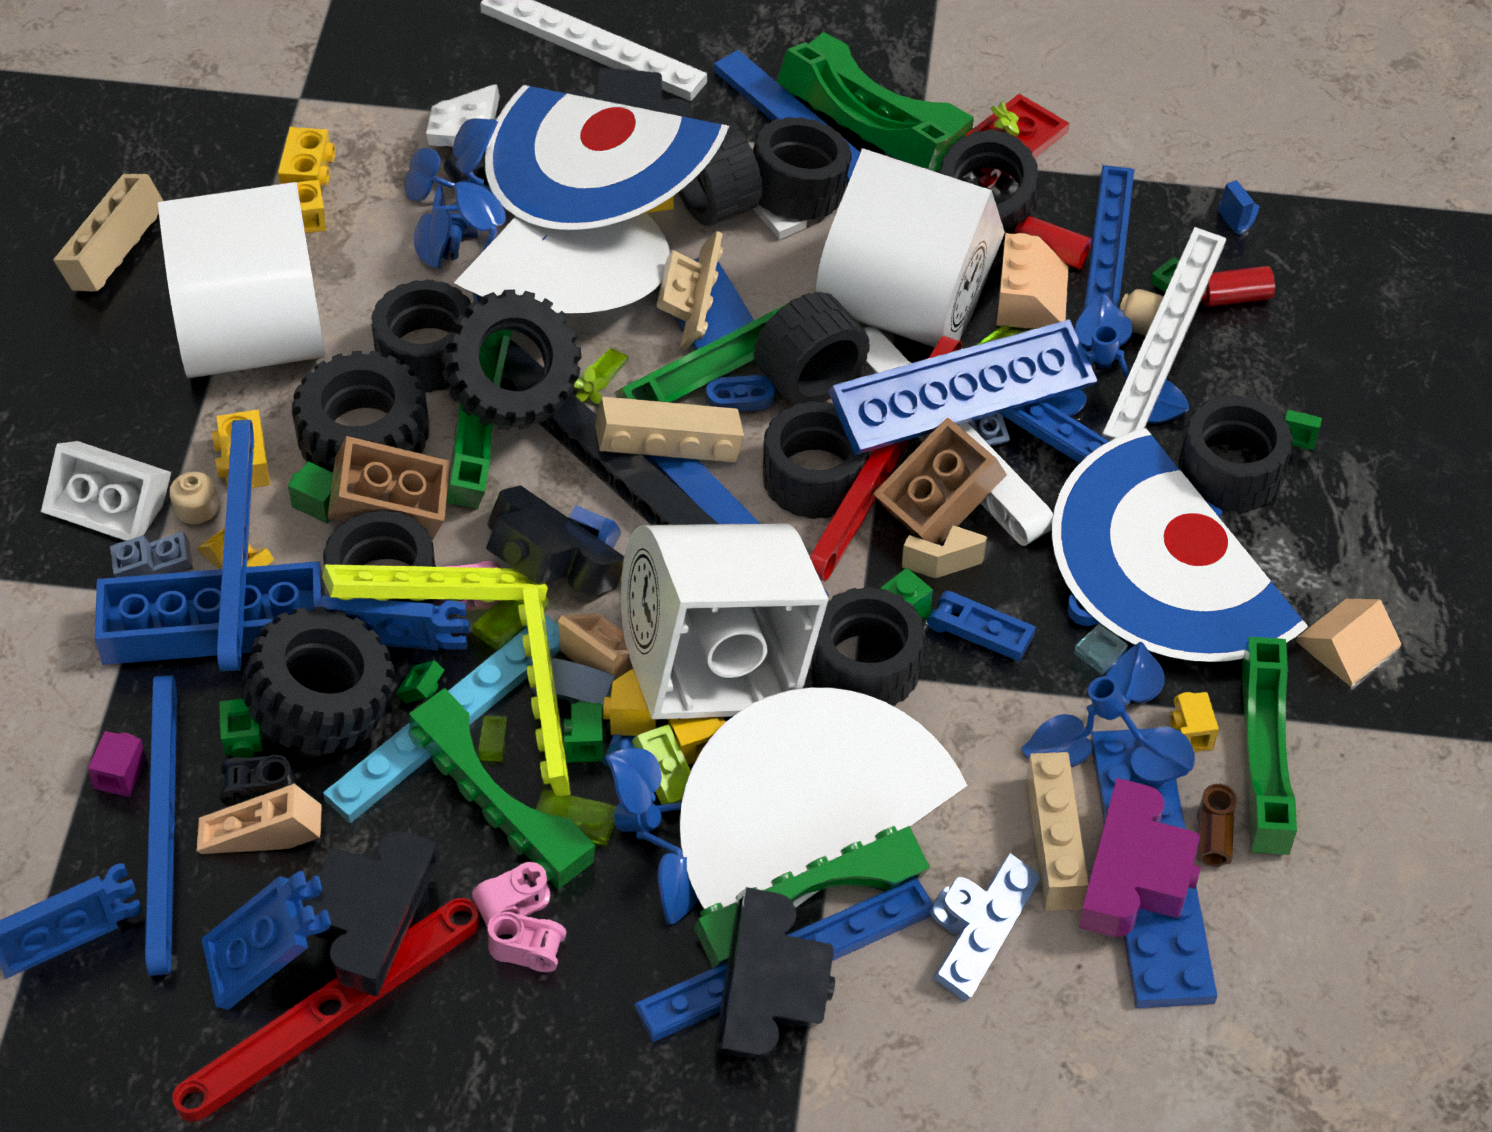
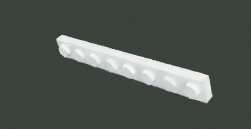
[480,0,707,101]
[1102,227,1226,441]

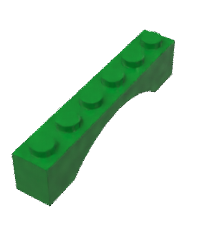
[809,32,974,145]
[776,42,954,172]
[446,299,511,509]
[614,303,788,403]
[1242,637,1297,855]
[408,688,595,890]
[694,826,930,968]

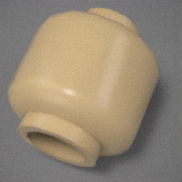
[1119,289,1163,337]
[170,471,219,524]

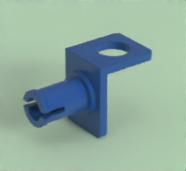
[432,185,478,260]

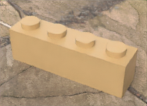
[53,174,163,292]
[595,397,744,462]
[1026,752,1089,911]

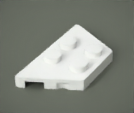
[426,84,499,150]

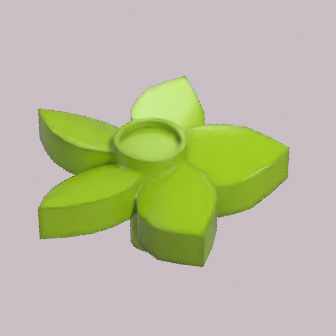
[990,101,1019,136]
[574,365,610,405]

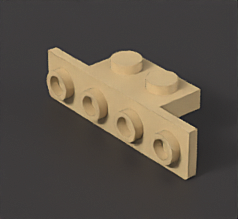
[656,230,723,350]

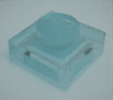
[1074,624,1128,675]

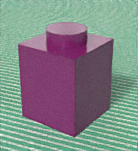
[87,731,147,797]

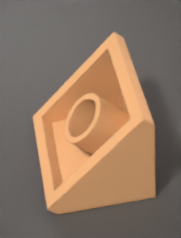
[1296,599,1401,687]
[558,613,633,678]

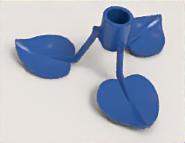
[405,118,499,269]
[453,182,548,302]
[1043,294,1189,424]
[1021,641,1195,783]
[605,748,699,924]

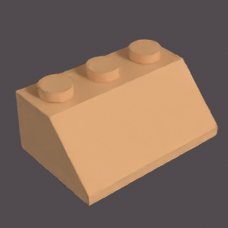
[997,233,1068,329]

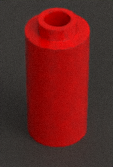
[1015,216,1092,269]
[1201,266,1275,307]

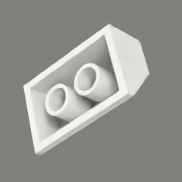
[41,441,171,541]

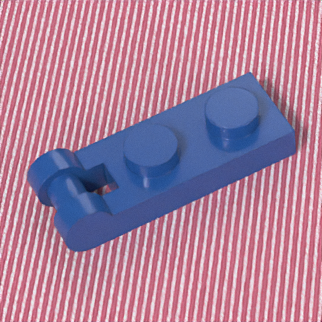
[926,591,1036,662]

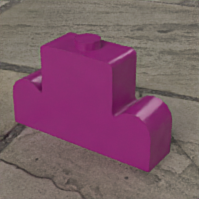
[1078,778,1201,937]

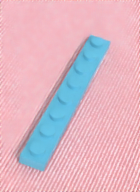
[323,614,560,823]

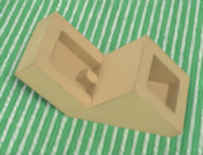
[902,525,987,579]

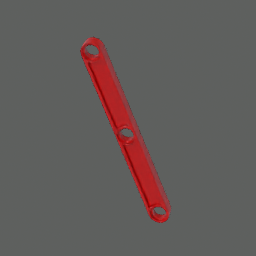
[810,336,962,582]
[173,898,479,1122]

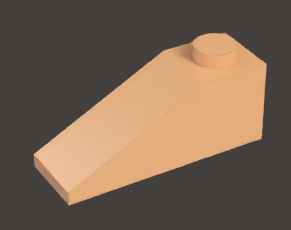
[197,784,322,854]

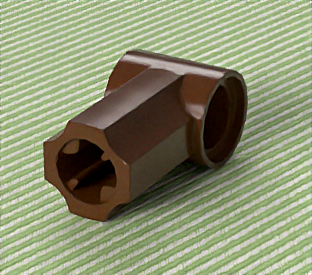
[1197,783,1237,867]

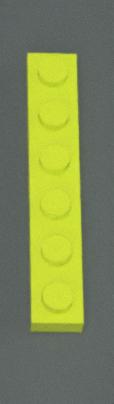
[322,565,548,603]
[518,586,571,797]

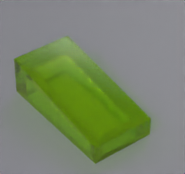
[592,348,629,382]
[478,716,508,761]

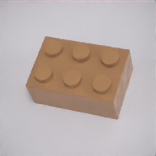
[873,417,1007,545]
[327,436,450,541]

